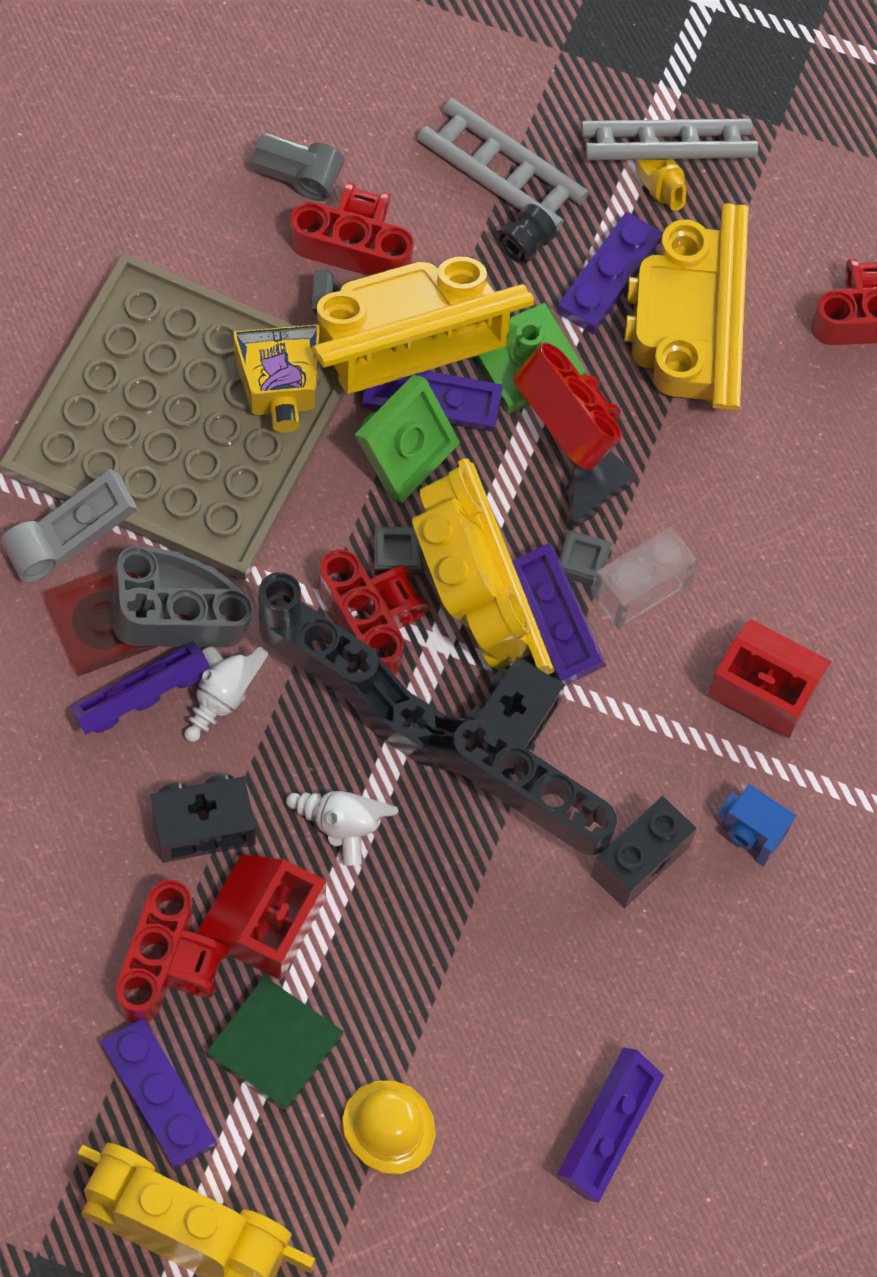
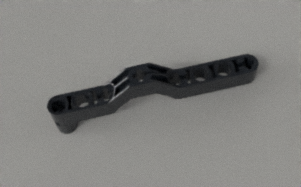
[258,572,617,855]

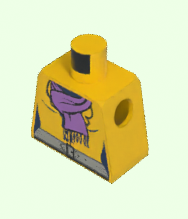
[233,324,320,433]

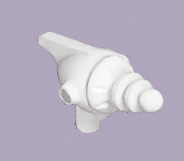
[185,647,268,742]
[286,791,398,866]

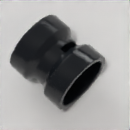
[496,204,558,265]

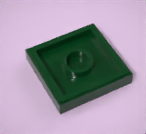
[206,976,343,1113]

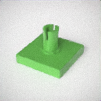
[473,303,587,415]
[354,374,460,503]

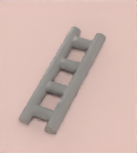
[417,98,589,231]
[581,118,758,160]

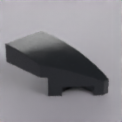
[565,450,637,530]

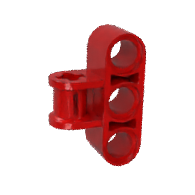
[290,182,414,276]
[811,259,877,346]
[513,342,623,470]
[318,549,430,675]
[115,880,229,1023]

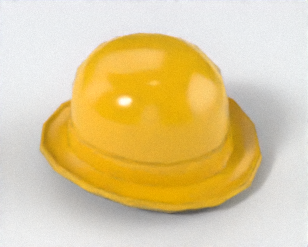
[342,1081,436,1175]

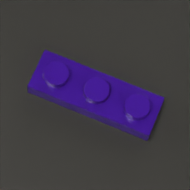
[557,211,663,335]
[363,371,503,432]
[512,543,607,686]
[70,641,211,735]
[101,1018,217,1171]
[557,1047,664,1203]

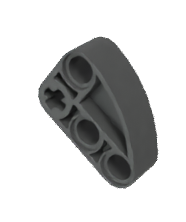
[110,546,254,647]

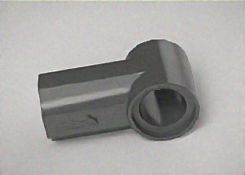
[252,133,345,201]

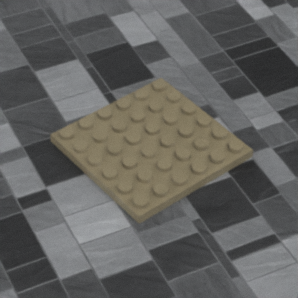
[0,252,346,581]

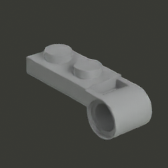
[1,469,138,583]

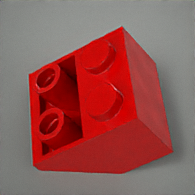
[708,619,832,738]
[197,854,327,980]

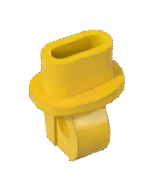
[635,159,687,211]

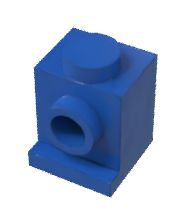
[717,784,796,867]

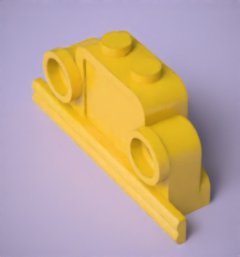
[624,203,749,410]
[312,257,534,394]
[412,459,554,674]
[78,1143,316,1277]

